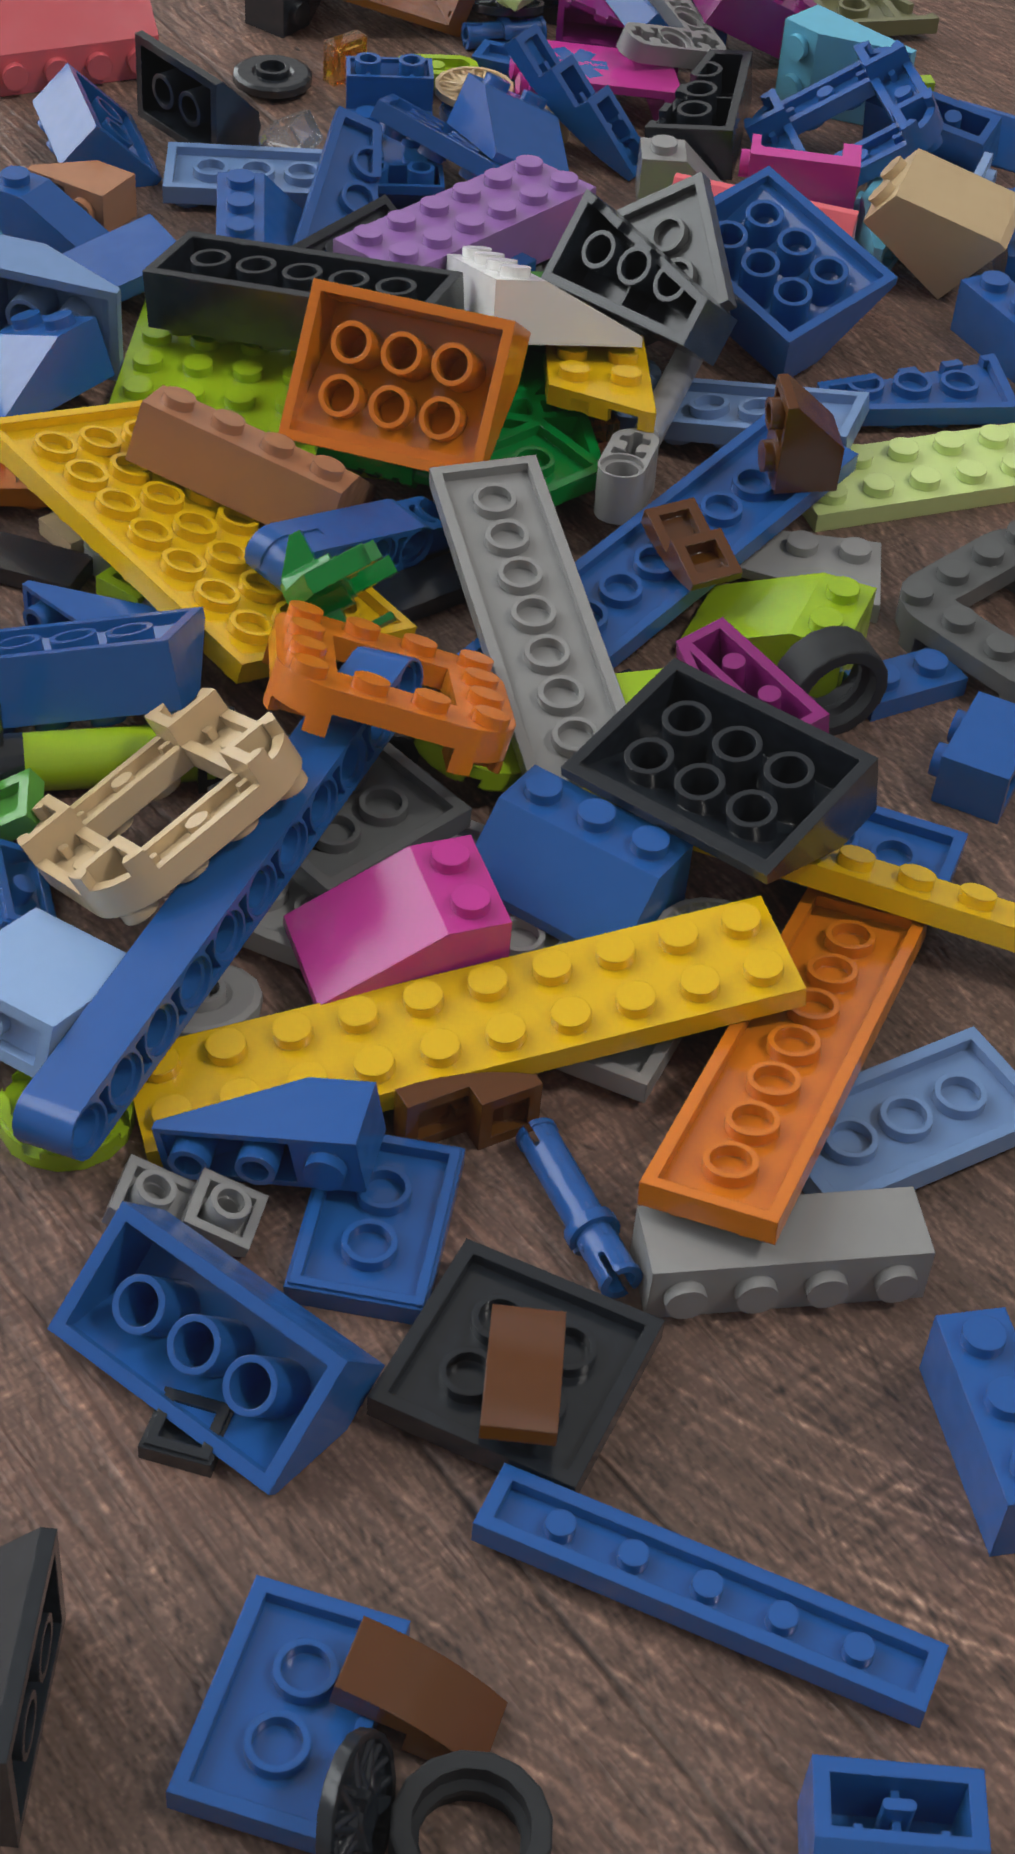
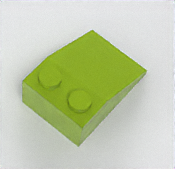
[675,572,877,698]

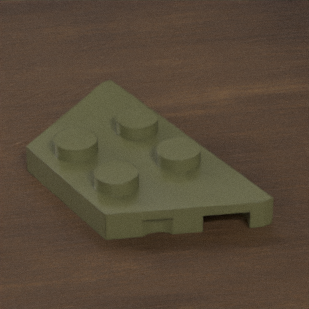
[813,0,940,36]

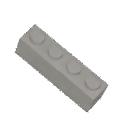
[630,1186,936,1319]

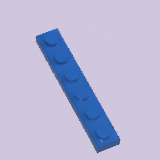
[471,1463,949,1729]

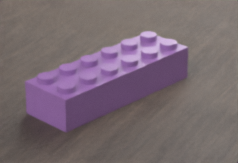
[333,155,596,269]

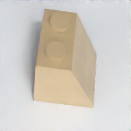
[863,148,1015,300]

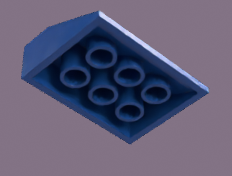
[714,166,898,379]

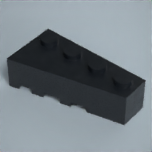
[645,49,753,181]
[541,189,738,366]

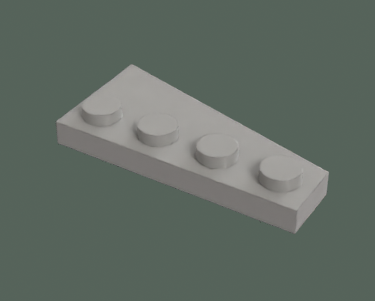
[728,530,881,623]

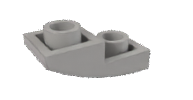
[101,1154,269,1257]

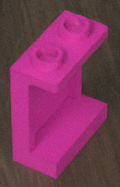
[738,134,862,209]

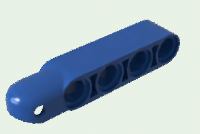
[244,496,450,592]

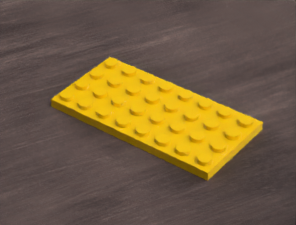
[0,400,417,684]

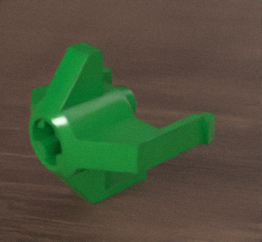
[280,530,398,628]

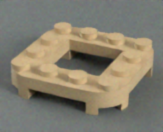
[17,688,308,926]

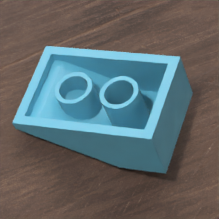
[775,5,917,125]

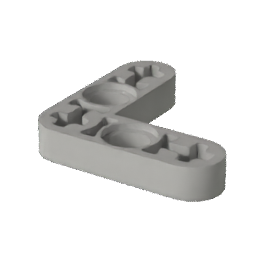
[617,0,726,69]

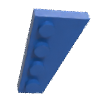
[292,106,382,245]
[816,353,1015,428]

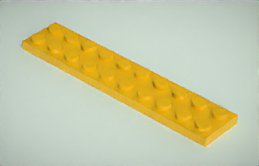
[133,895,807,1167]

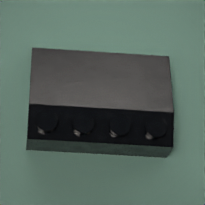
[561,658,878,884]

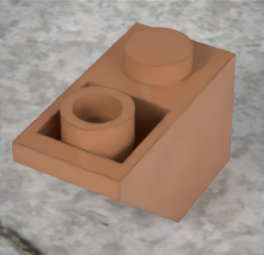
[27,160,137,232]

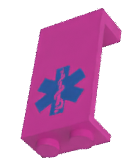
[509,40,680,121]

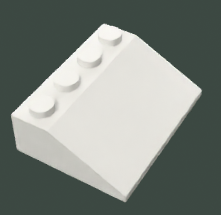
[446,246,643,347]

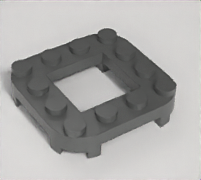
[895,520,1015,703]

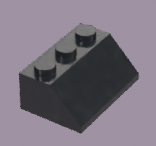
[135,30,261,146]
[0,1527,66,1848]

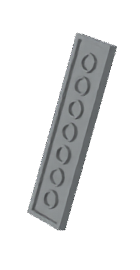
[429,455,626,788]

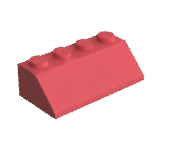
[0,0,159,97]

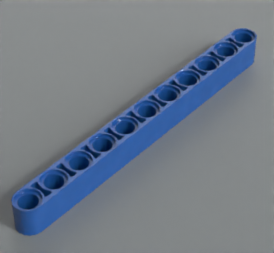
[12,646,423,1161]

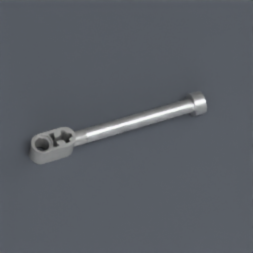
[594,311,730,525]

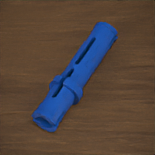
[515,1117,643,1299]

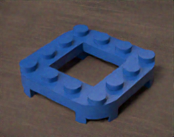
[744,40,943,189]

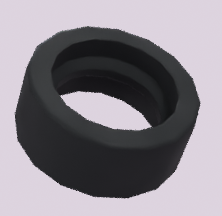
[777,626,888,736]
[388,1750,553,1854]

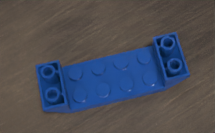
[346,52,445,210]

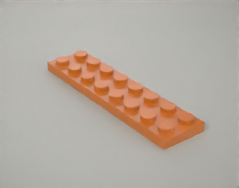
[637,887,928,1245]

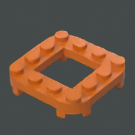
[262,600,516,777]

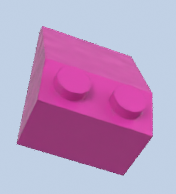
[283,835,512,1005]

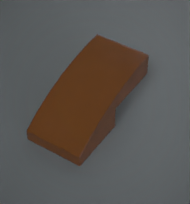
[641,497,743,591]
[393,1072,543,1150]
[479,1304,567,1446]
[329,1616,508,1761]

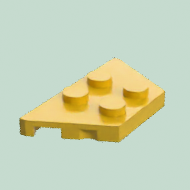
[543,335,656,433]

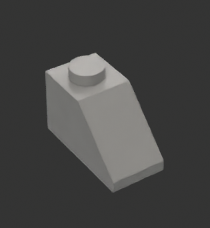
[635,135,722,201]

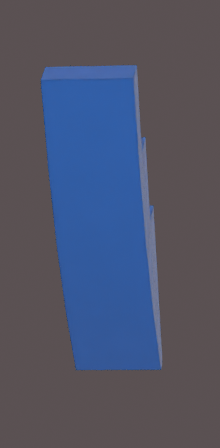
[503,23,640,181]

